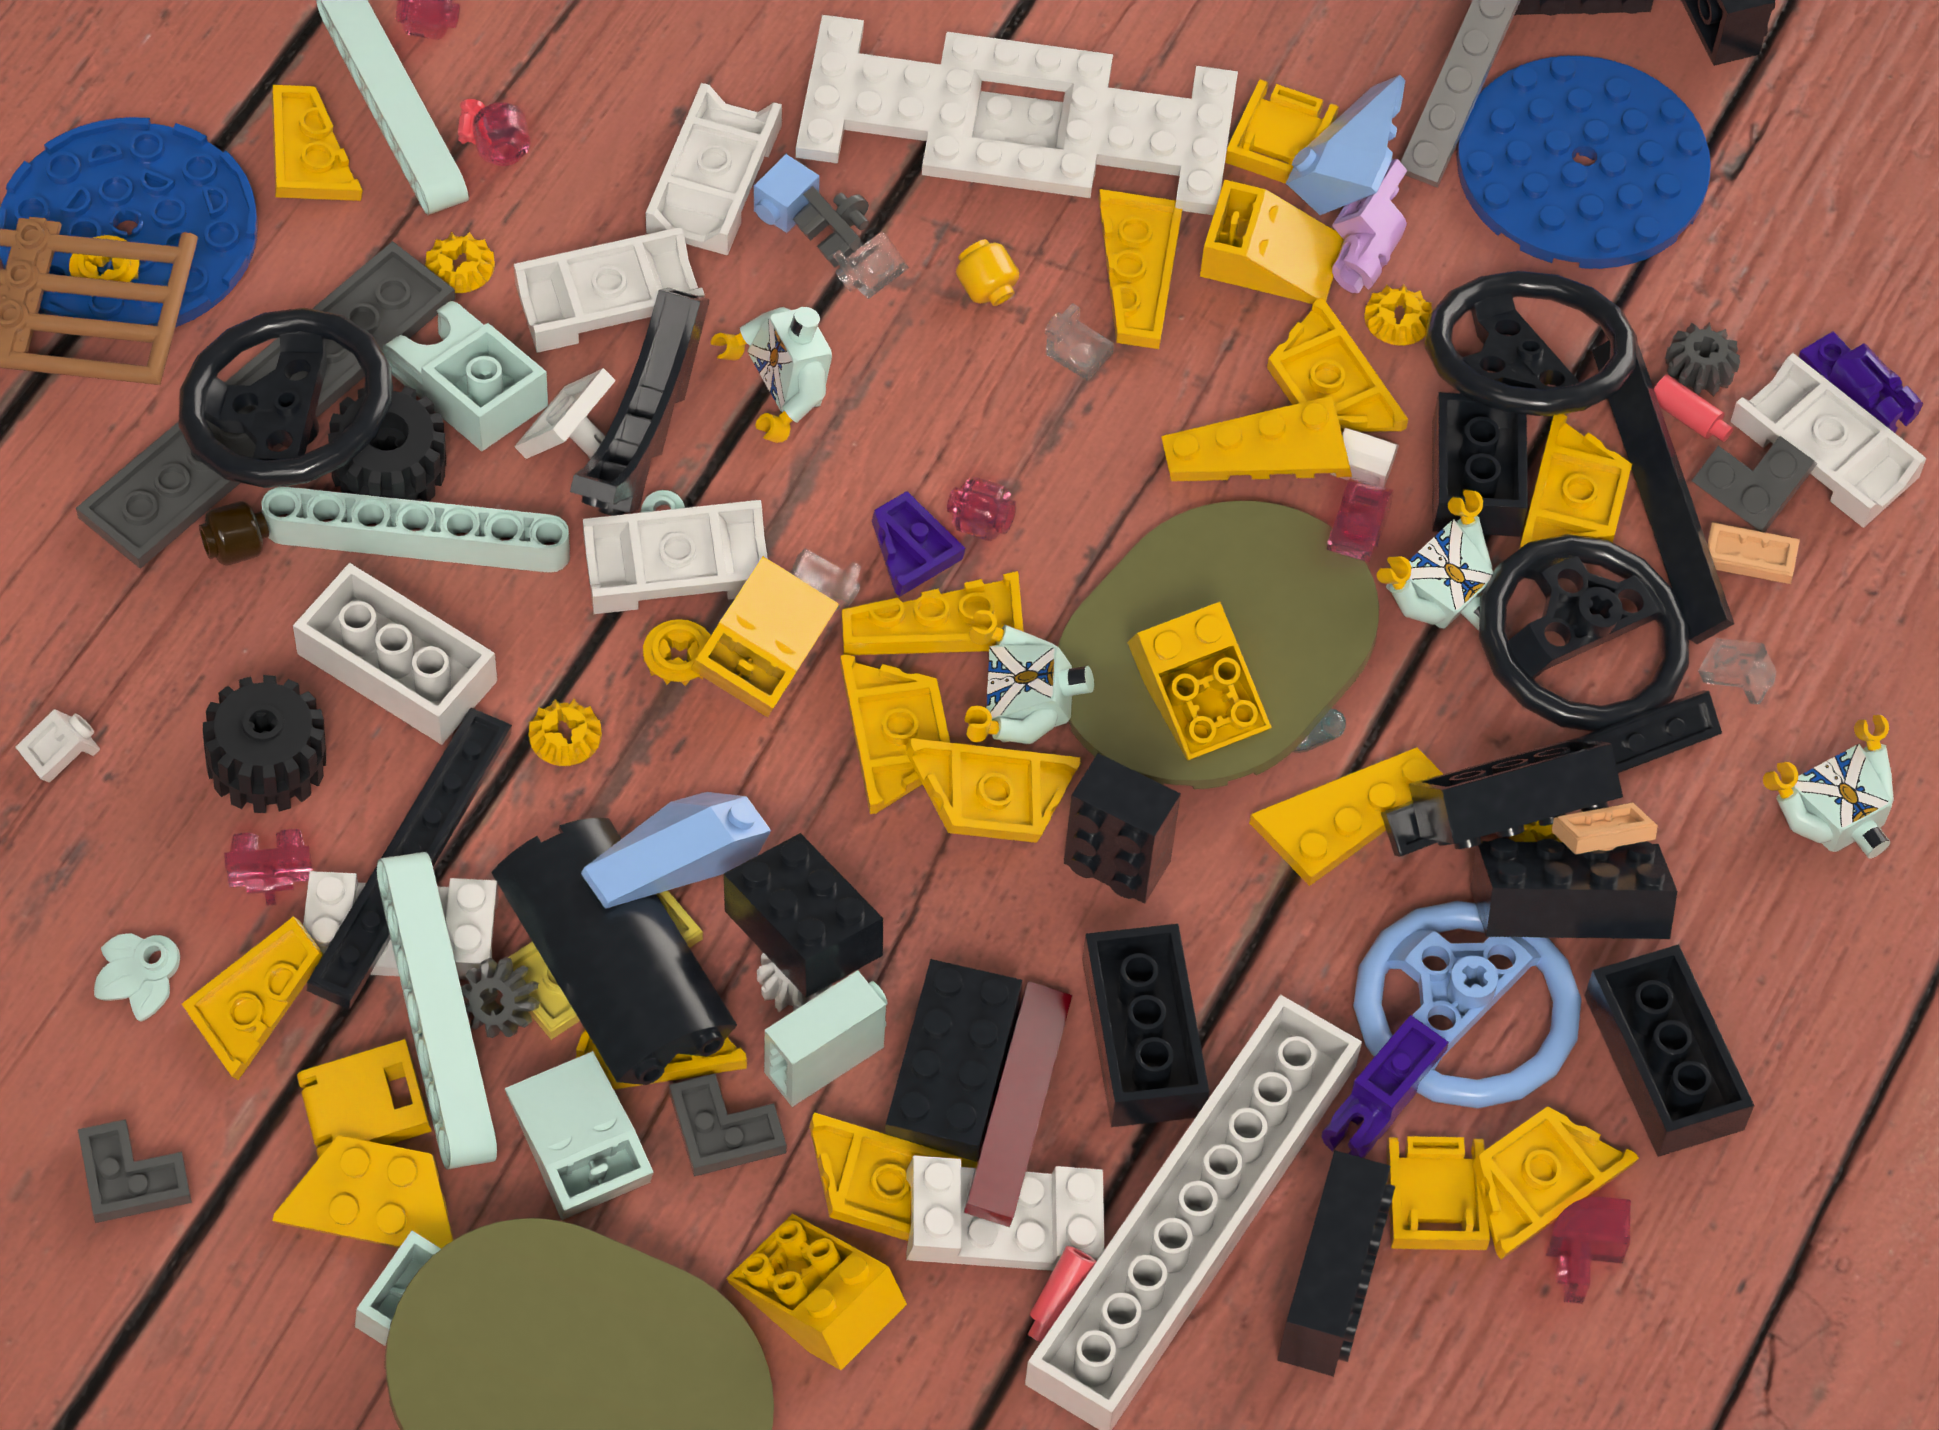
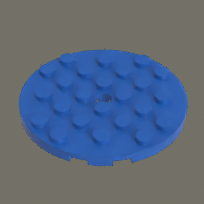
[1457,56,1711,269]
[0,117,258,328]

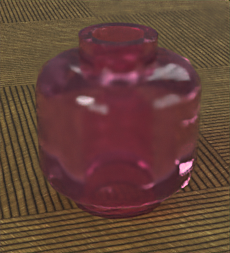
[396,0,460,40]
[472,102,531,166]
[947,477,1016,541]

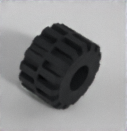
[328,383,446,502]
[203,675,326,813]

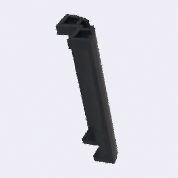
[491,818,737,1085]

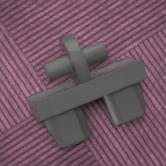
[793,186,870,268]

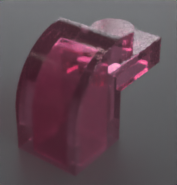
[1327,477,1394,562]
[1546,1197,1631,1304]

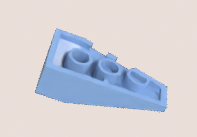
[1286,75,1406,215]
[581,792,771,909]

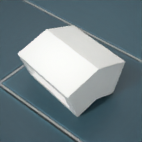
[1330,428,1399,492]

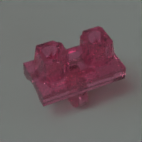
[224,829,313,905]

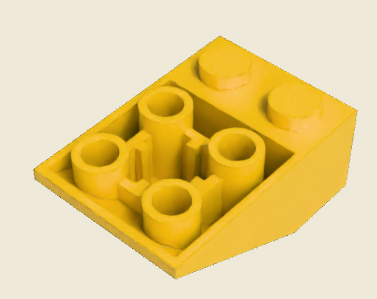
[1200,180,1344,304]
[691,556,839,718]
[1127,602,1272,761]
[726,1213,907,1370]

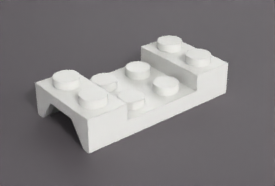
[646,83,782,255]
[514,227,705,353]
[1730,353,1926,528]
[583,500,768,614]
[303,871,499,980]
[906,1155,1104,1271]

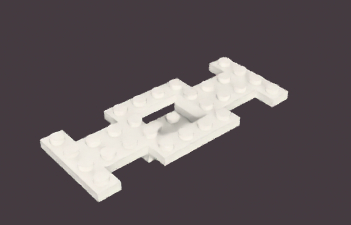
[796,15,1238,215]

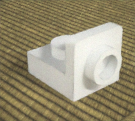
[16,709,100,783]

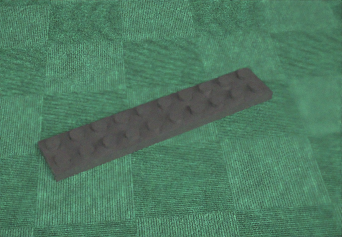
[76,241,455,569]

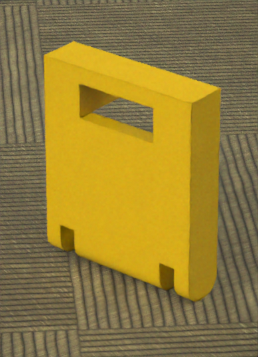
[1225,79,1339,184]
[297,1039,432,1159]
[1386,1136,1490,1250]

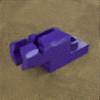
[1799,331,1923,433]
[1321,1015,1449,1158]

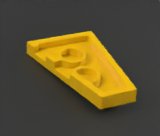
[272,85,363,201]
[181,916,324,1080]

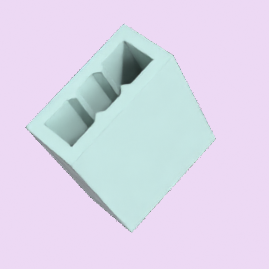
[764,970,888,1107]

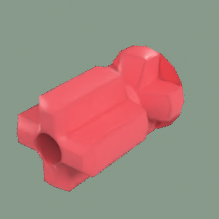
[458,99,485,145]

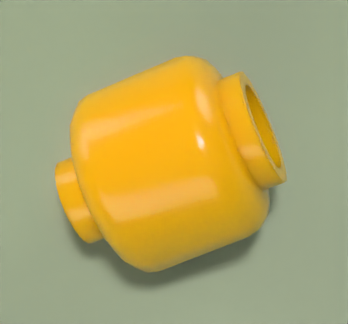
[956,239,1020,306]

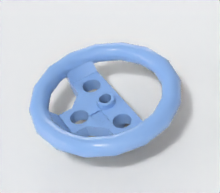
[1353,900,1582,1109]

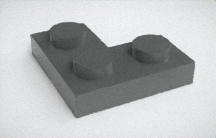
[1692,436,1817,532]
[669,1074,787,1177]
[78,1119,192,1223]

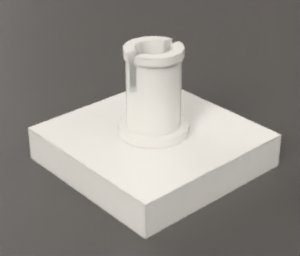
[514,368,616,459]

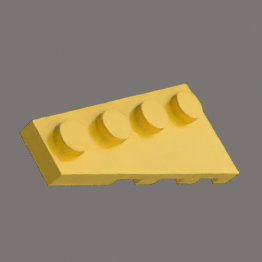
[1098,189,1182,349]
[1161,396,1352,481]
[842,571,1024,655]
[1249,747,1443,886]

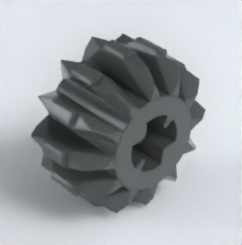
[1665,322,1740,397]
[461,957,541,1038]

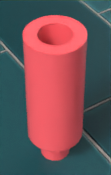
[1654,374,1734,442]
[1028,1246,1097,1342]

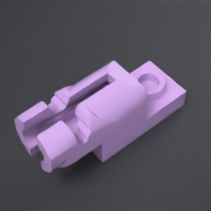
[1332,159,1407,293]

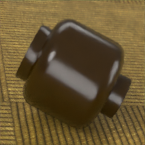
[199,501,269,566]

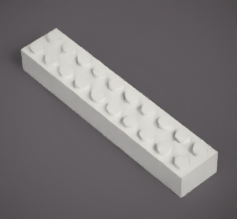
[1025,995,1362,1430]

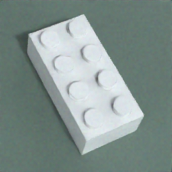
[293,563,497,745]

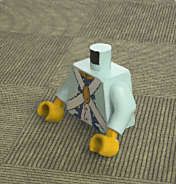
[711,307,832,443]
[1377,490,1494,631]
[964,610,1094,744]
[1763,715,1894,859]

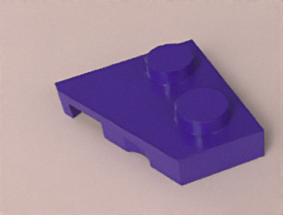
[871,491,966,597]

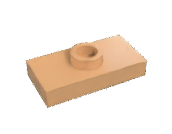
[1708,522,1800,584]
[1552,803,1658,854]

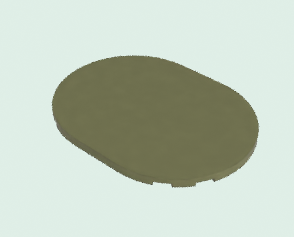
[1058,501,1379,789]
[384,1218,774,1430]

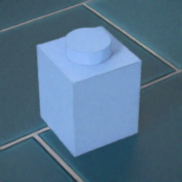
[754,154,819,233]

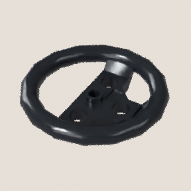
[1425,271,1637,417]
[178,308,392,488]
[1479,534,1689,732]

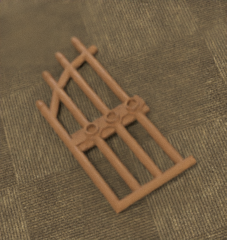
[0,217,198,385]

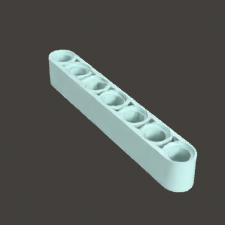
[316,0,469,215]
[261,487,570,572]
[377,852,497,1170]

